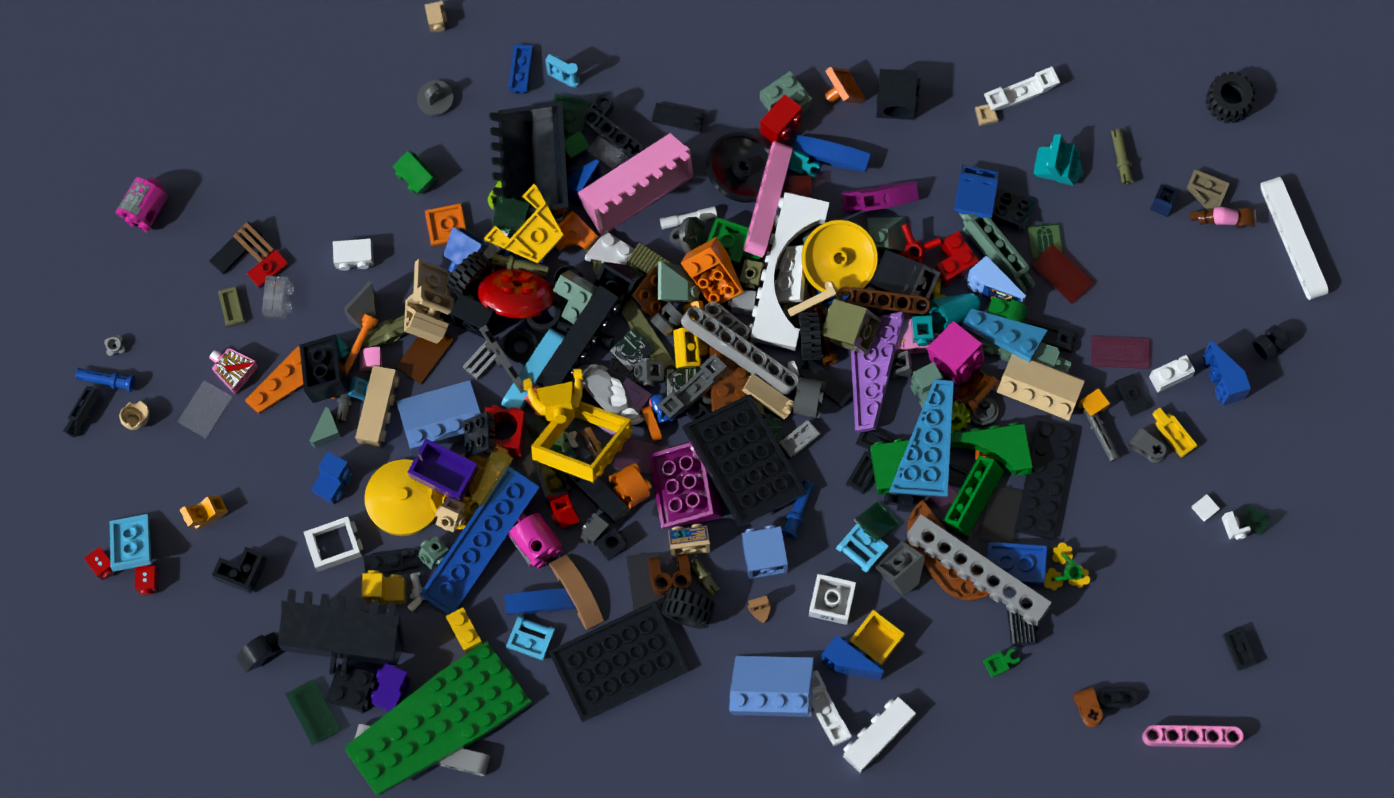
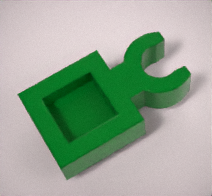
[983,648,1020,679]

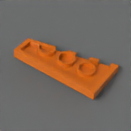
[245,346,303,415]

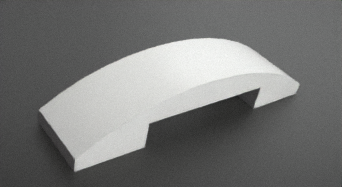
[984,67,1060,111]
[812,670,852,746]

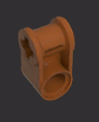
[1073,687,1103,728]

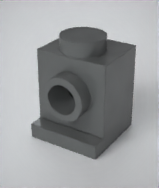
[580,513,610,546]

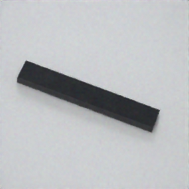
[856,430,970,489]

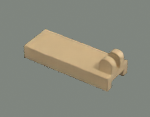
[788,281,838,317]
[742,374,794,420]

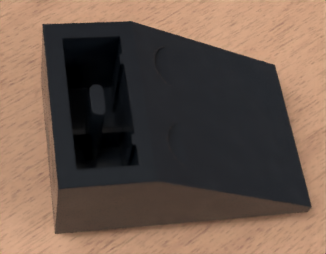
[870,250,941,309]

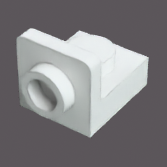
[1222,511,1251,540]

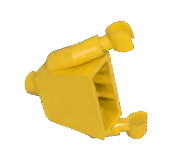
[523,369,584,424]

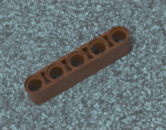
[837,287,932,314]

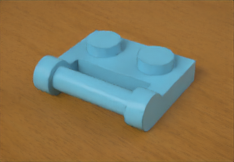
[545,54,580,88]
[836,522,889,573]
[506,615,556,661]

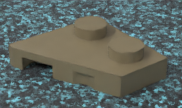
[1187,169,1230,212]

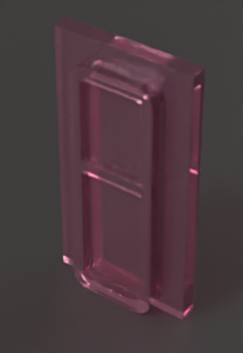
[1090,336,1149,369]

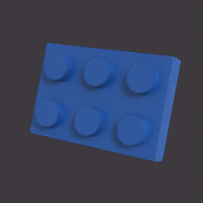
[987,542,1047,585]

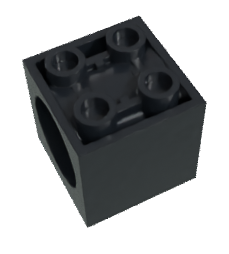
[876,69,920,120]

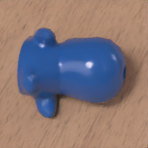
[649,394,675,425]

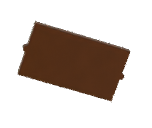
[395,334,454,384]

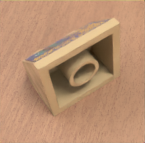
[668,524,710,558]

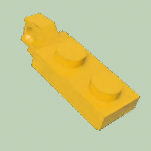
[1152,408,1197,458]

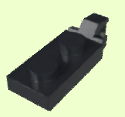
[63,386,101,438]

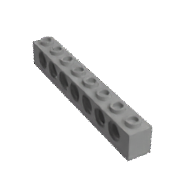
[907,514,1052,626]

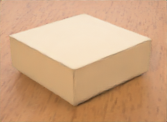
[975,104,998,126]

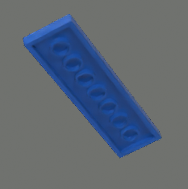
[419,465,539,615]

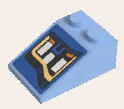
[967,256,1026,304]

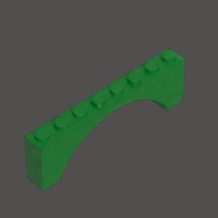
[870,423,1032,495]

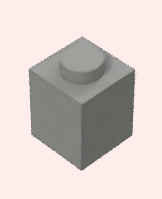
[728,290,756,315]

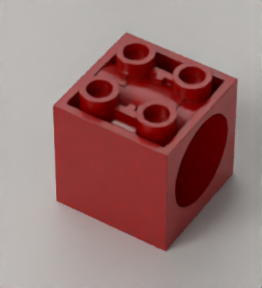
[483,405,527,458]

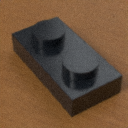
[1223,627,1257,671]

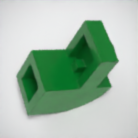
[988,297,1028,323]

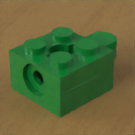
[707,217,764,270]

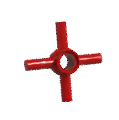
[898,223,943,265]

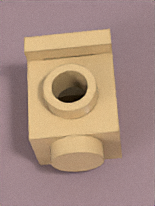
[425,1,447,32]

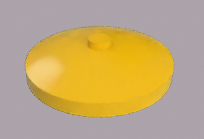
[801,220,878,296]
[365,459,437,536]

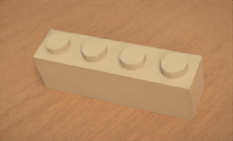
[355,366,400,447]

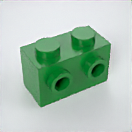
[392,151,438,194]

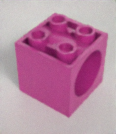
[927,321,984,386]

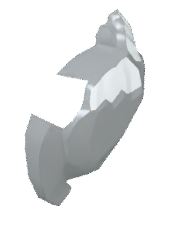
[570,364,644,425]

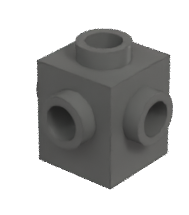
[634,358,664,386]

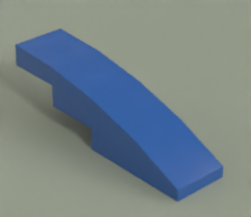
[793,135,872,172]
[504,589,576,615]

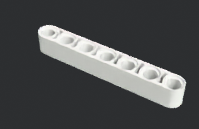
[1261,177,1328,300]

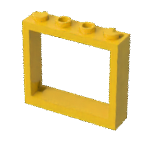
[531,401,633,482]

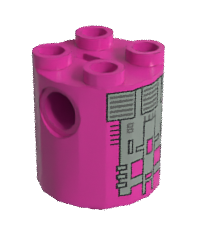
[115,177,169,232]
[508,513,563,569]

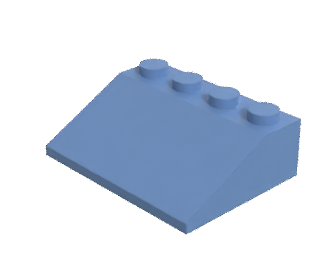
[396,380,481,455]
[729,656,814,717]

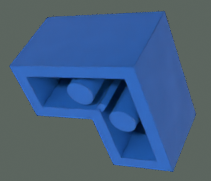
[311,451,353,504]

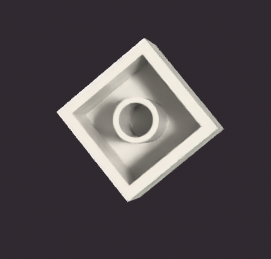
[809,574,856,625]

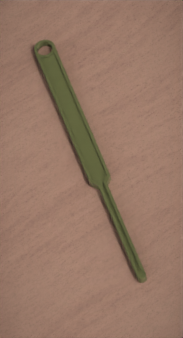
[562,210,679,380]

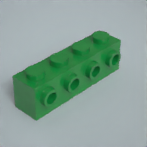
[943,455,1004,537]

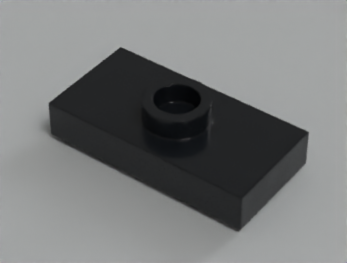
[1114,374,1149,417]

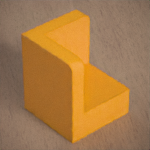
[1078,388,1110,416]

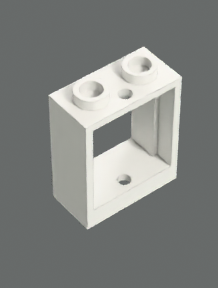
[304,517,364,572]

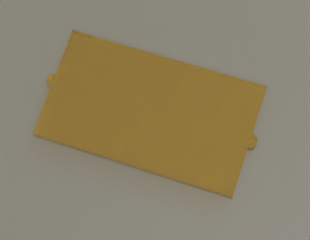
[468,444,513,507]

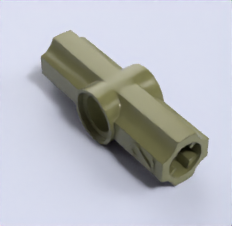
[363,315,407,348]

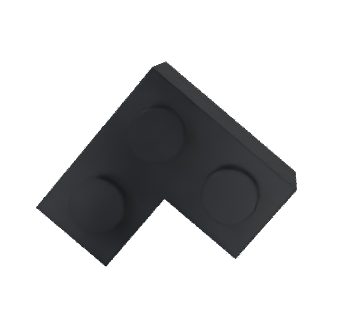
[212,547,267,594]

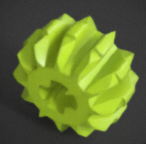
[951,400,971,433]

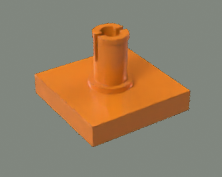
[825,67,866,104]

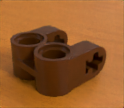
[648,554,692,596]

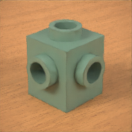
[419,536,449,570]

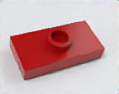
[247,250,289,289]

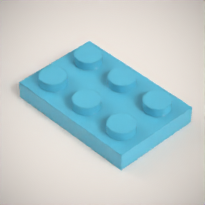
[110,514,151,572]

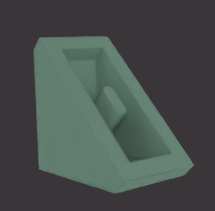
[310,407,341,447]

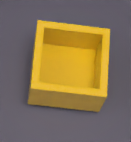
[849,610,904,666]

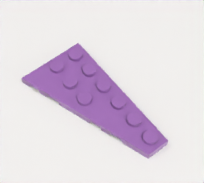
[851,312,905,433]

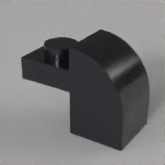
[236,632,282,673]

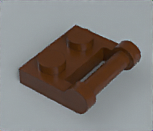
[953,370,1000,412]

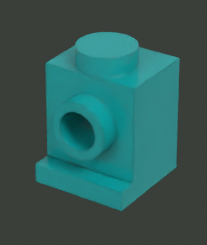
[911,316,933,346]

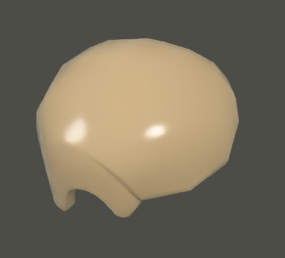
[119,401,150,430]

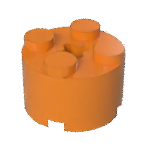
[609,463,652,509]

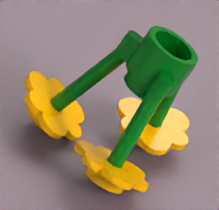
[1044,542,1090,591]

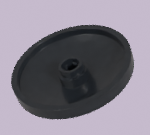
[706,132,771,203]

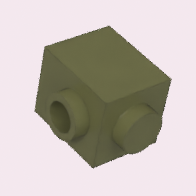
[740,259,766,290]

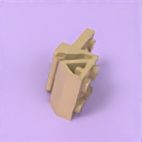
[404,259,454,344]

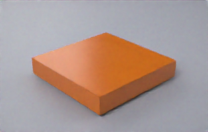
[425,203,467,247]

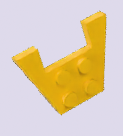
[484,184,564,264]

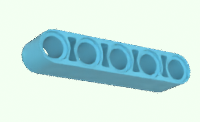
[501,328,565,411]

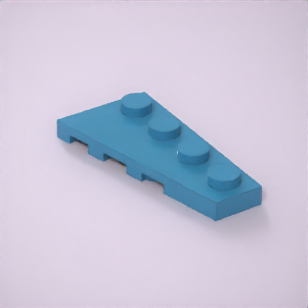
[961,309,1047,362]

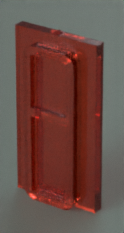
[1031,244,1093,304]

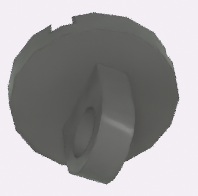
[417,80,454,117]
[669,217,707,253]

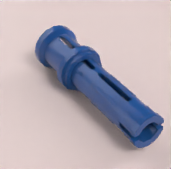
[76,368,135,392]
[781,480,815,539]

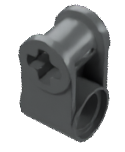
[1128,428,1166,463]

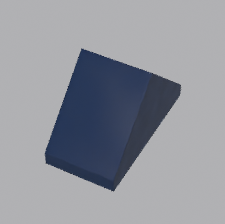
[1150,184,1179,217]

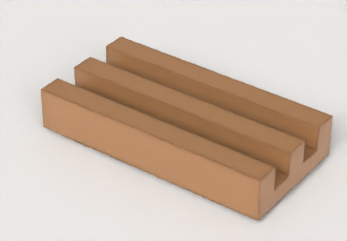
[233,222,273,263]

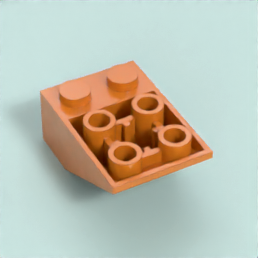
[681,237,743,304]

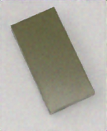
[218,286,246,328]

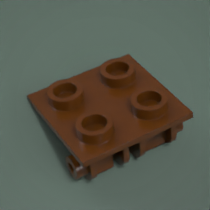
[632,266,667,318]

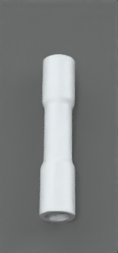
[660,206,717,229]

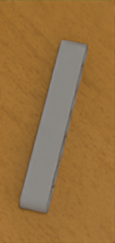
[681,306,799,395]
[355,724,490,776]

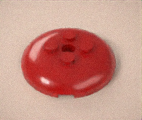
[478,268,554,318]

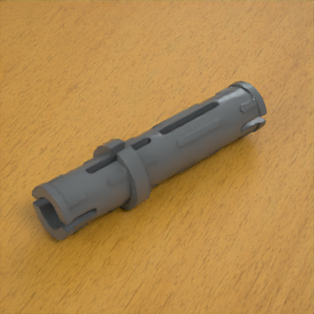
[1083,410,1121,462]

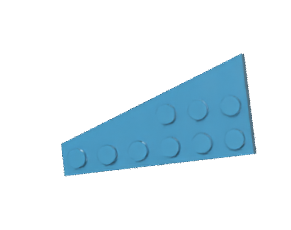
[888,380,954,497]

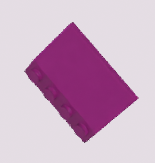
[649,442,723,529]

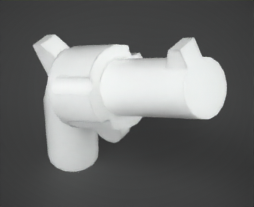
[407,572,425,612]

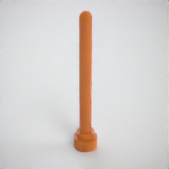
[331,313,378,399]

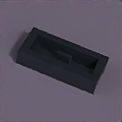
[846,451,874,494]

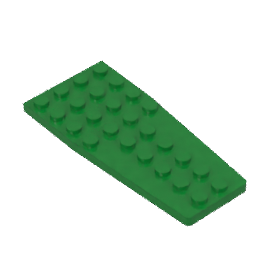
[345,641,532,795]

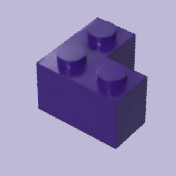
[371,663,412,712]

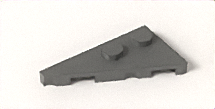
[479,325,525,393]

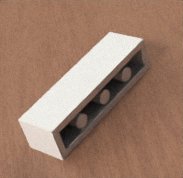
[843,697,916,773]

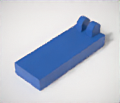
[508,44,533,94]

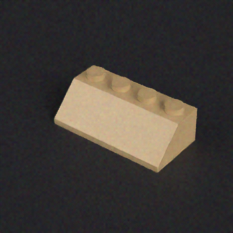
[997,354,1085,420]

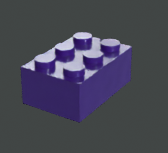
[407,439,480,503]

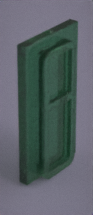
[286,679,341,746]

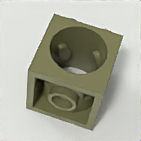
[820,299,881,355]

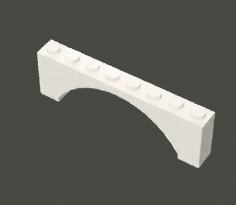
[749,192,829,351]

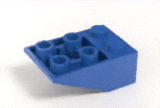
[954,165,999,218]
[1203,341,1251,406]
[821,635,884,680]

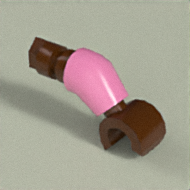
[1190,207,1256,229]

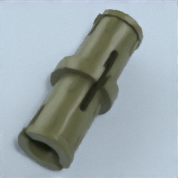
[689,558,721,597]

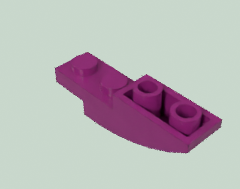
[841,181,919,212]

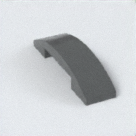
[658,354,727,419]

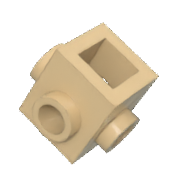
[435,497,466,532]

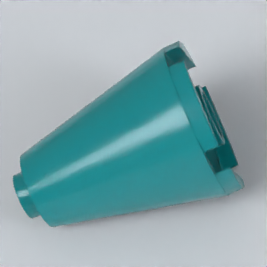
[926,293,981,334]

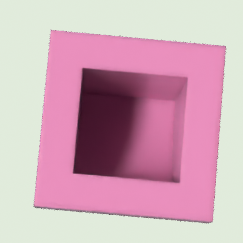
[359,347,382,372]

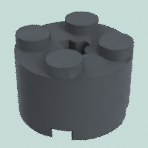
[793,377,826,419]

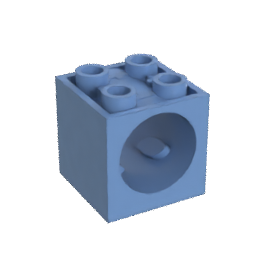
[742,525,788,579]

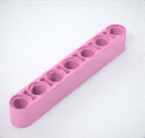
[744,141,792,258]

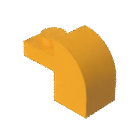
[180,495,228,529]

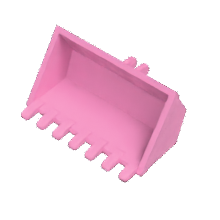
[578,133,694,237]

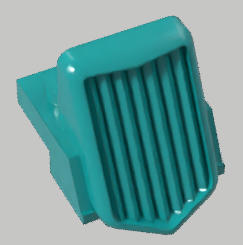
[1034,134,1084,186]

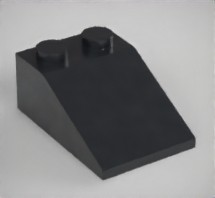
[300,334,349,403]

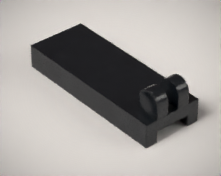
[652,103,705,133]

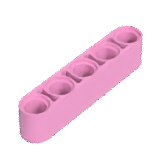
[1142,725,1243,748]

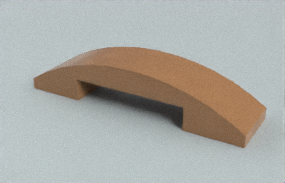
[549,555,604,631]

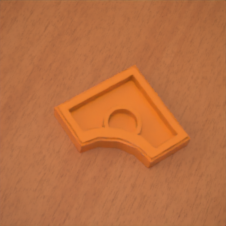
[555,210,599,251]

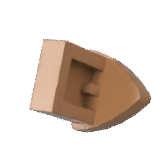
[747,596,771,623]

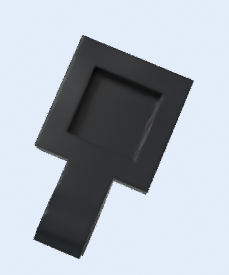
[884,494,918,513]

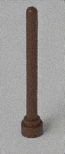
[808,282,838,366]

